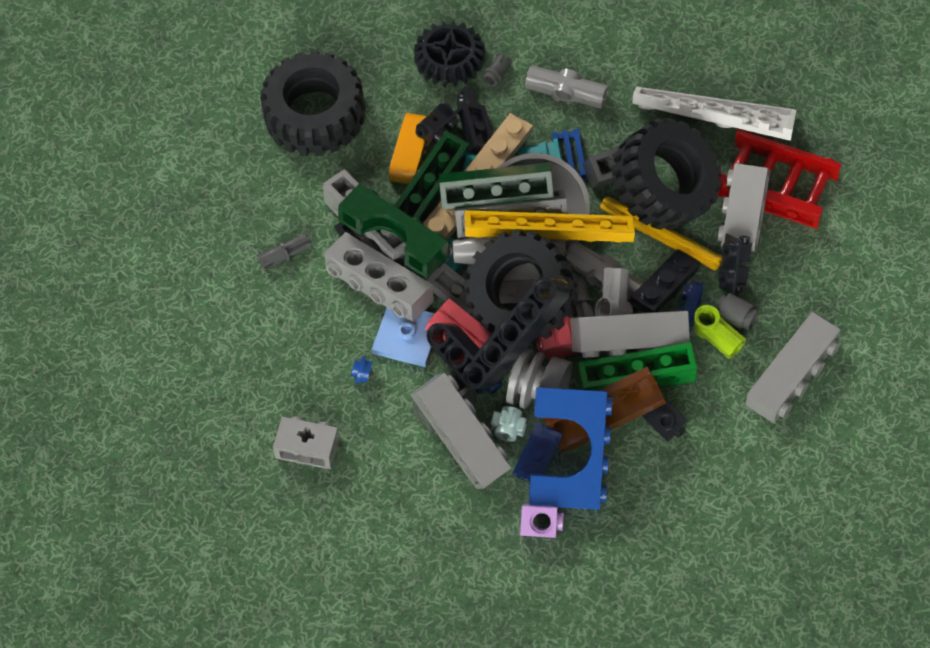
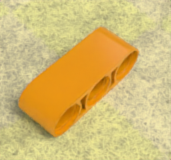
[388,113,427,185]

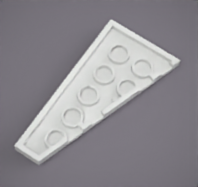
[632,87,796,141]

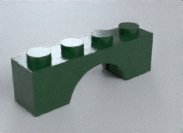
[338,184,448,279]

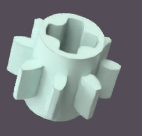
[491,406,527,442]

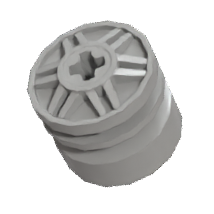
[506,348,573,410]

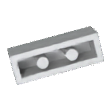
[718,163,771,253]

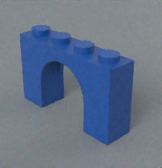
[529,387,612,510]

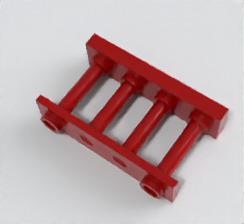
[717,129,841,229]

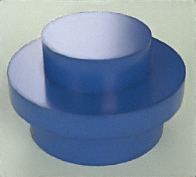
[350,356,372,384]

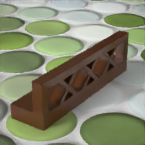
[544,367,667,453]

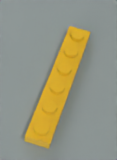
[464,210,635,243]

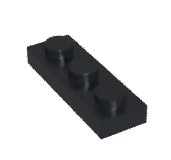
[629,249,701,313]

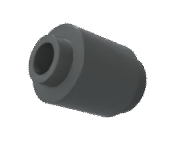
[715,293,759,331]

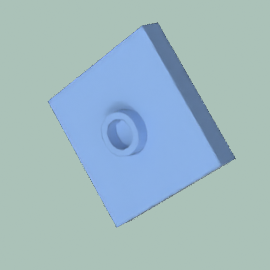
[372,308,435,367]

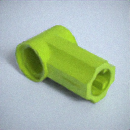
[693,305,746,359]

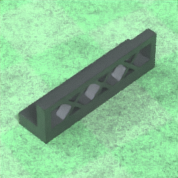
[454,190,568,238]

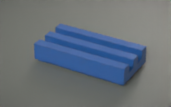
[552,129,587,179]

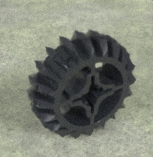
[414,20,485,88]

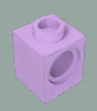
[520,504,564,538]

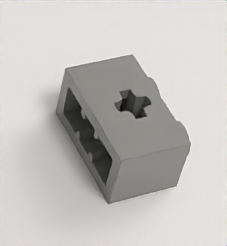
[273,416,340,469]

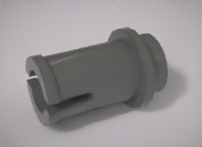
[482,53,512,87]

